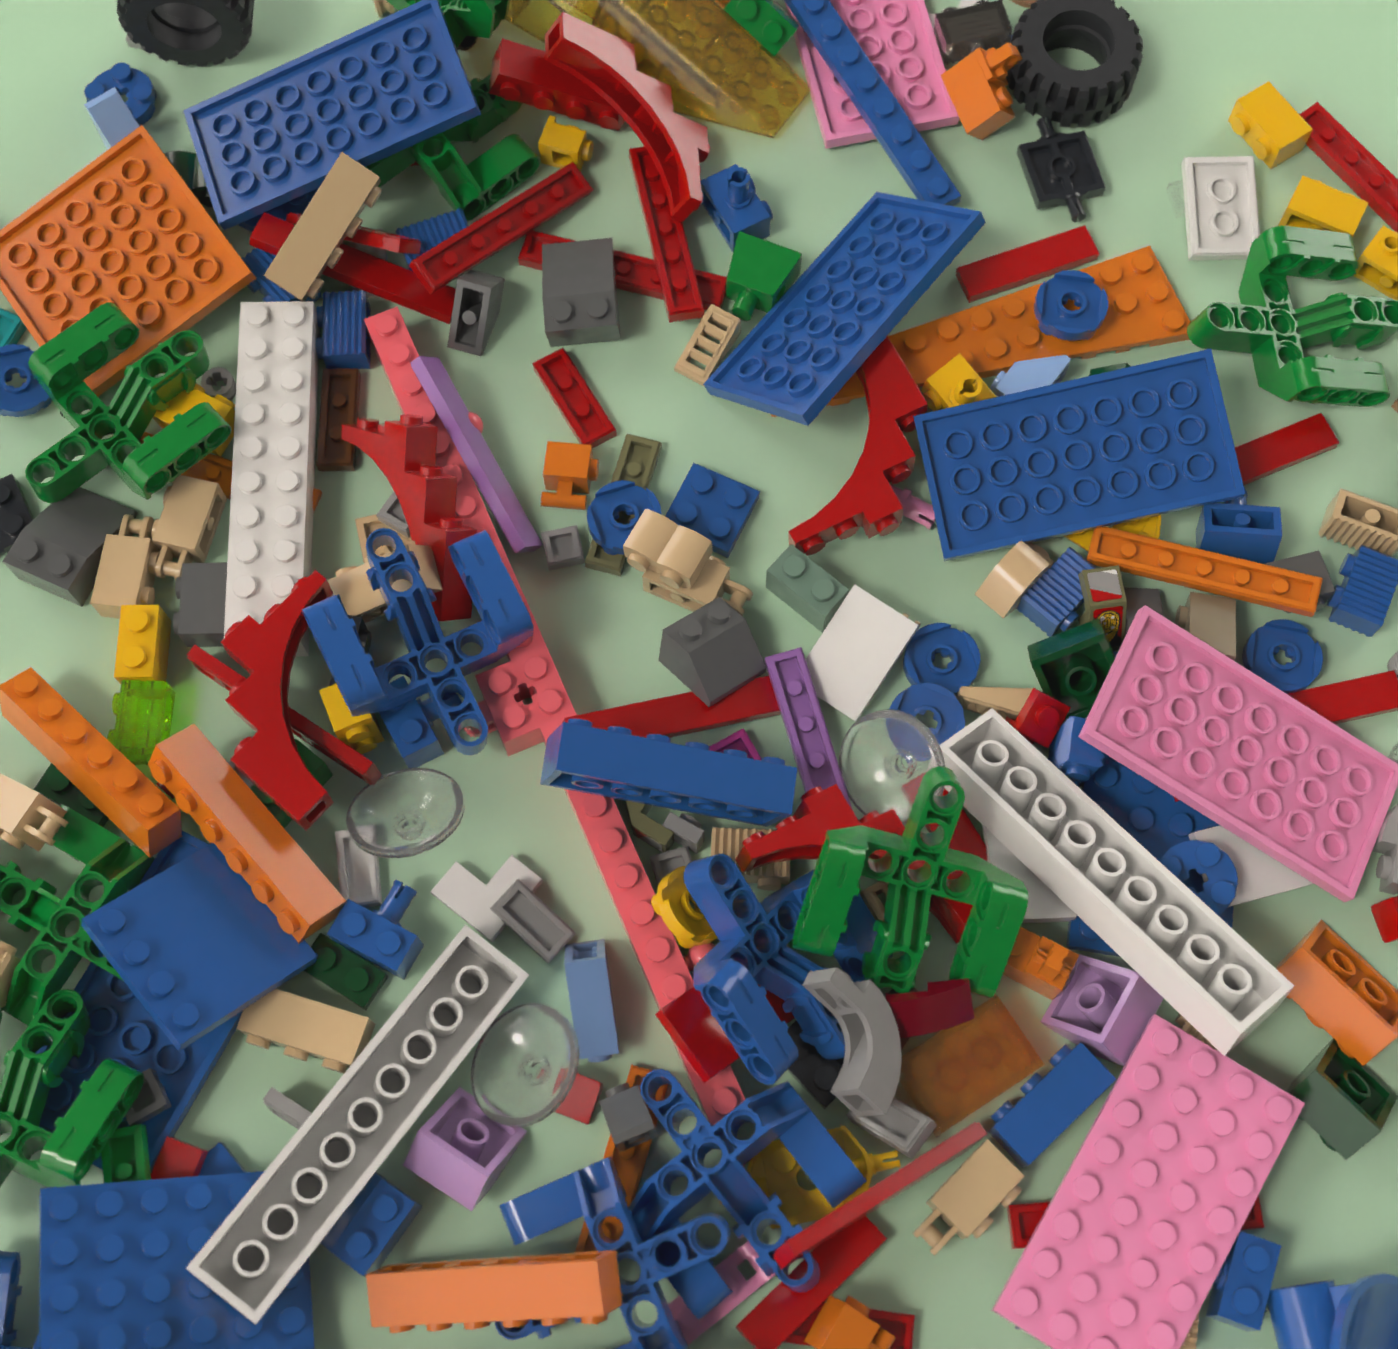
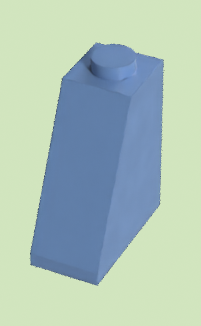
[564,939,619,1063]

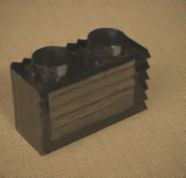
[934,0,1012,65]

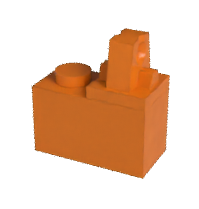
[940,42,1022,140]
[1003,927,1079,1000]

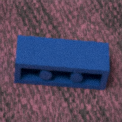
[988,1042,1116,1169]

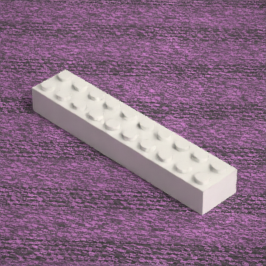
[224,301,320,656]
[930,708,1294,1056]
[186,924,529,1325]

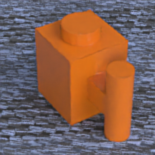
[541,441,599,510]
[804,1295,896,1349]

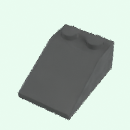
[542,238,621,347]
[2,487,138,607]

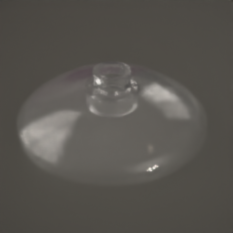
[839,709,946,826]
[346,768,465,858]
[471,1003,579,1127]

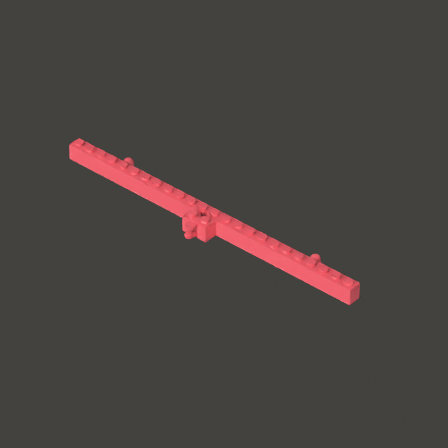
[364,307,746,1126]

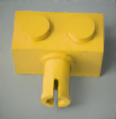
[921,353,997,411]

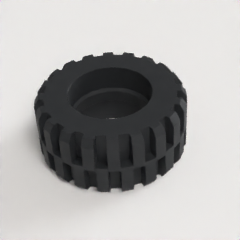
[117,0,254,66]
[1006,0,1143,127]

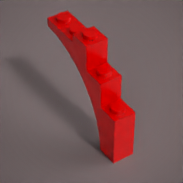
[545,11,710,222]
[788,336,928,555]
[341,414,477,621]
[220,570,334,831]
[735,784,973,944]

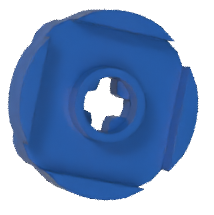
[84,62,157,126]
[1034,270,1108,341]
[0,344,52,417]
[587,480,661,555]
[1242,619,1323,694]
[903,623,981,696]
[887,682,966,760]
[1159,840,1238,916]

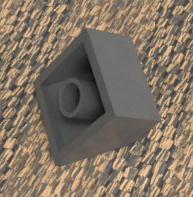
[658,597,766,707]

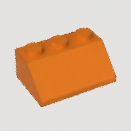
[1276,920,1398,1066]

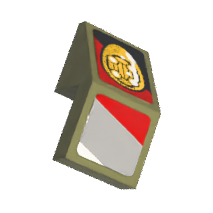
[1078,565,1127,651]
[625,800,674,853]

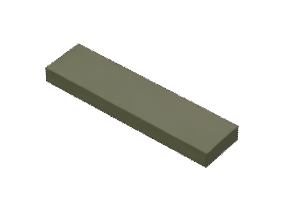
[585,434,662,577]

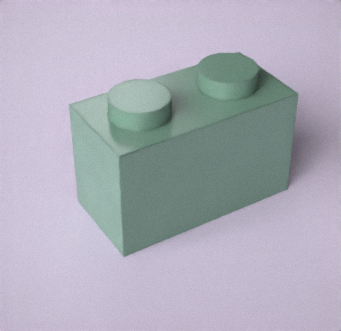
[765,544,849,633]

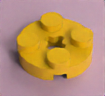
[651,866,718,949]

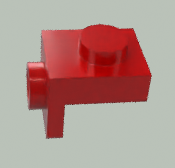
[1005,688,1071,748]

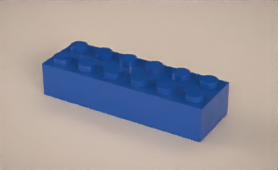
[540,719,797,827]

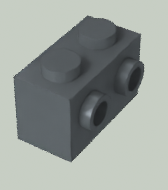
[173,562,227,647]

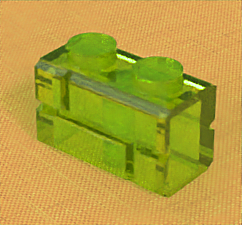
[107,680,176,765]

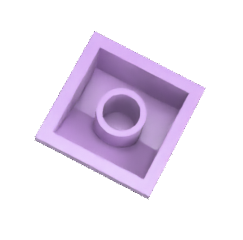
[1041,954,1164,1066]
[403,1087,527,1211]

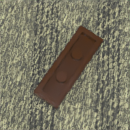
[316,368,361,471]

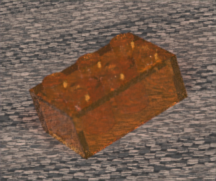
[899,995,1045,1138]

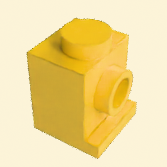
[538,115,594,172]

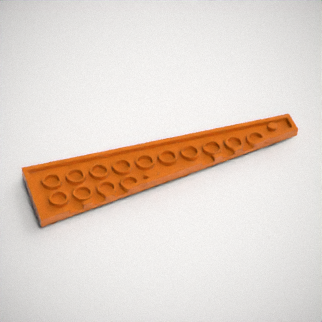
[771,246,1191,417]

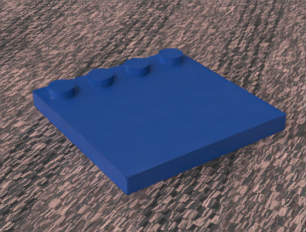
[81,843,318,1051]

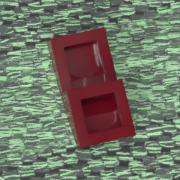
[886,978,975,1038]

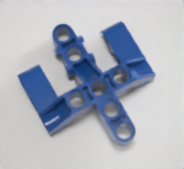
[302,528,534,756]
[684,854,893,1085]
[629,1069,866,1320]
[494,1156,731,1349]

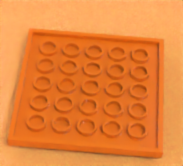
[0,125,256,397]

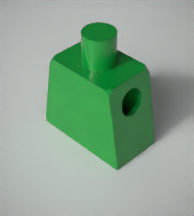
[726,231,802,321]

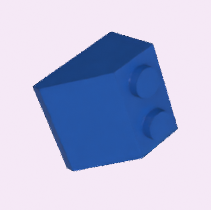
[320,1172,423,1277]

